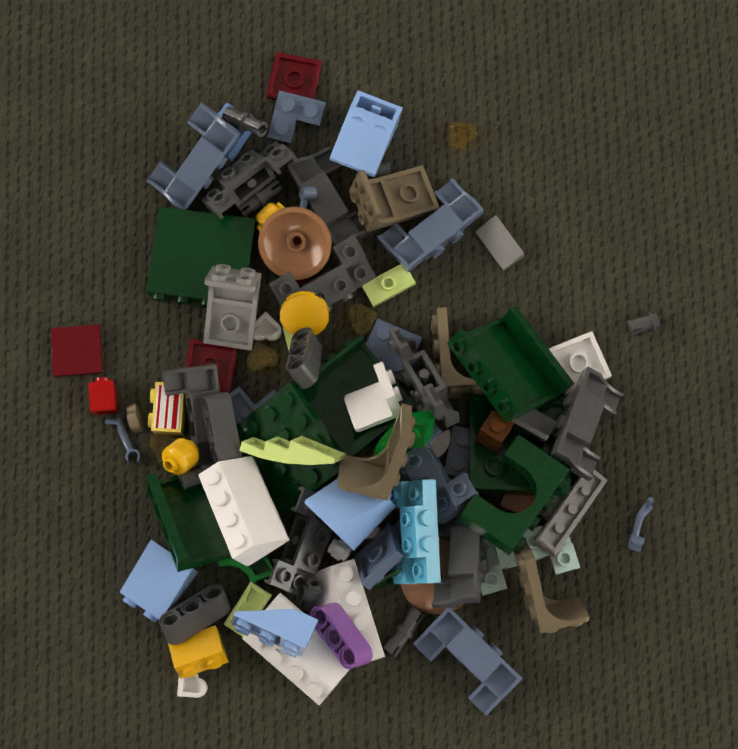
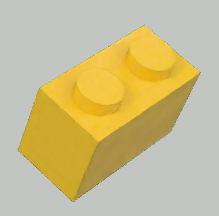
[168,625,228,679]

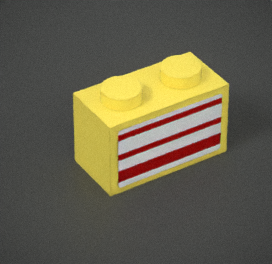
[148,382,186,436]

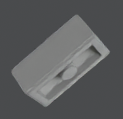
[475,215,524,271]

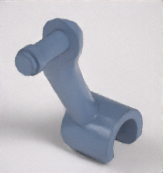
[300,186,317,208]
[105,417,142,463]
[628,497,654,552]

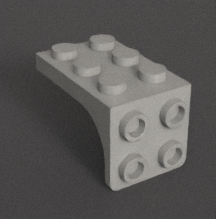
[203,264,261,351]

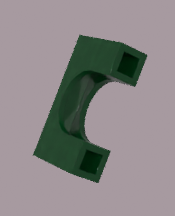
[459,435,569,556]

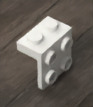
[344,362,403,432]

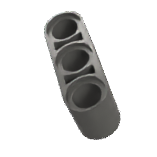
[286,327,323,389]
[201,392,242,464]
[159,584,231,645]

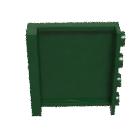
[146,207,257,308]
[447,306,575,423]
[296,335,418,457]
[146,473,232,572]

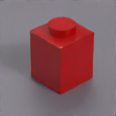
[88,377,119,415]

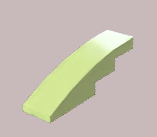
[240,436,346,465]

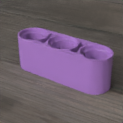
[310,602,373,669]

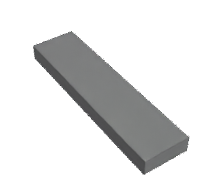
[533,469,608,557]

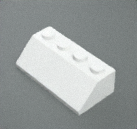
[198,456,289,567]
[308,559,385,662]
[242,593,350,705]

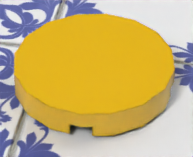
[280,291,329,335]

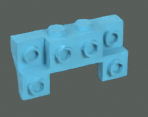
[390,479,441,584]

